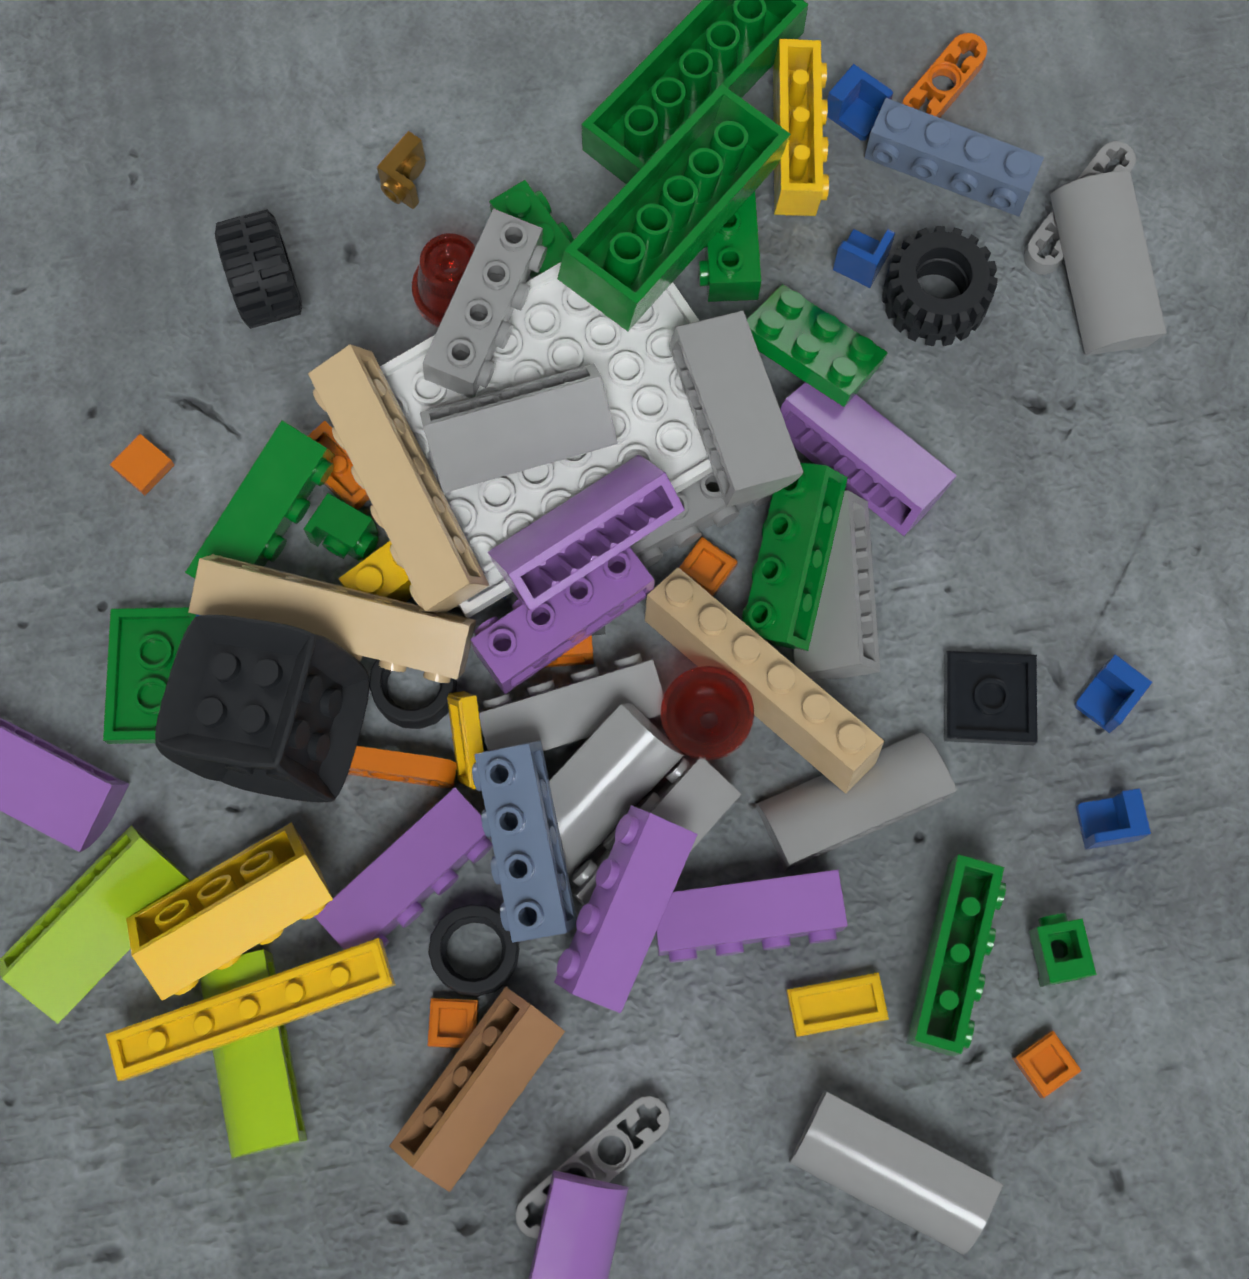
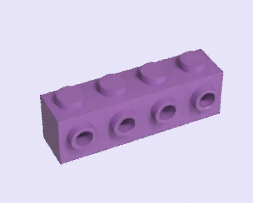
[470,547,654,694]
[314,788,493,950]
[554,806,698,1013]
[655,870,848,963]

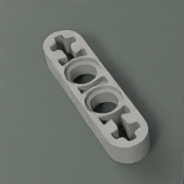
[1024,141,1136,275]
[516,1096,670,1238]

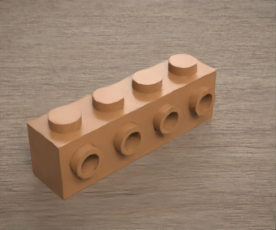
[389,987,565,1192]

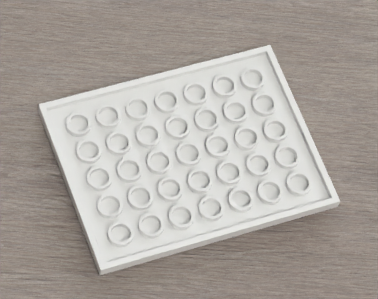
[380,262,713,618]

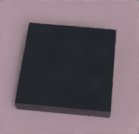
[944,651,1038,746]

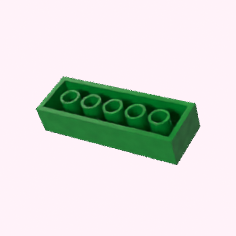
[581,0,808,184]
[557,84,791,332]

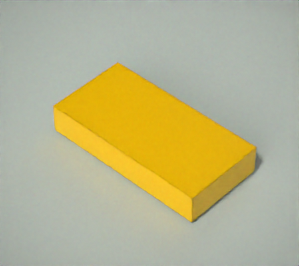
[447,691,484,789]
[786,972,889,1038]

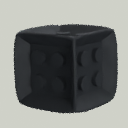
[155,615,369,803]

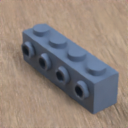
[864,98,1044,217]
[472,740,577,943]

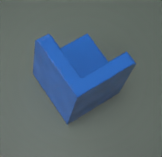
[827,64,893,141]
[833,229,895,288]
[1075,654,1152,733]
[1076,788,1151,850]

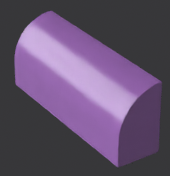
[780,382,957,536]
[487,455,685,611]
[0,718,129,852]
[528,1170,628,1279]

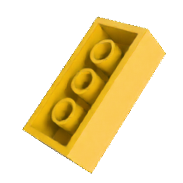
[126,822,333,1001]

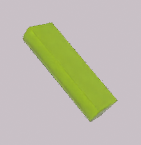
[0,825,190,1024]
[200,949,307,1159]

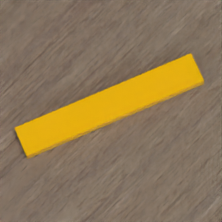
[106,938,396,1081]

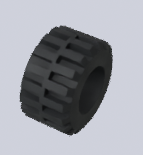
[215,209,302,329]
[882,226,998,346]

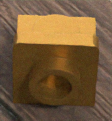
[377,131,426,209]

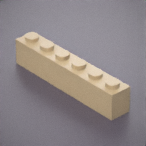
[308,344,490,613]
[188,554,476,683]
[645,567,884,794]

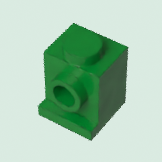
[304,493,378,561]
[1029,913,1097,987]

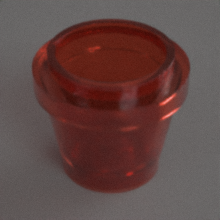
[412,233,475,327]
[661,666,754,760]

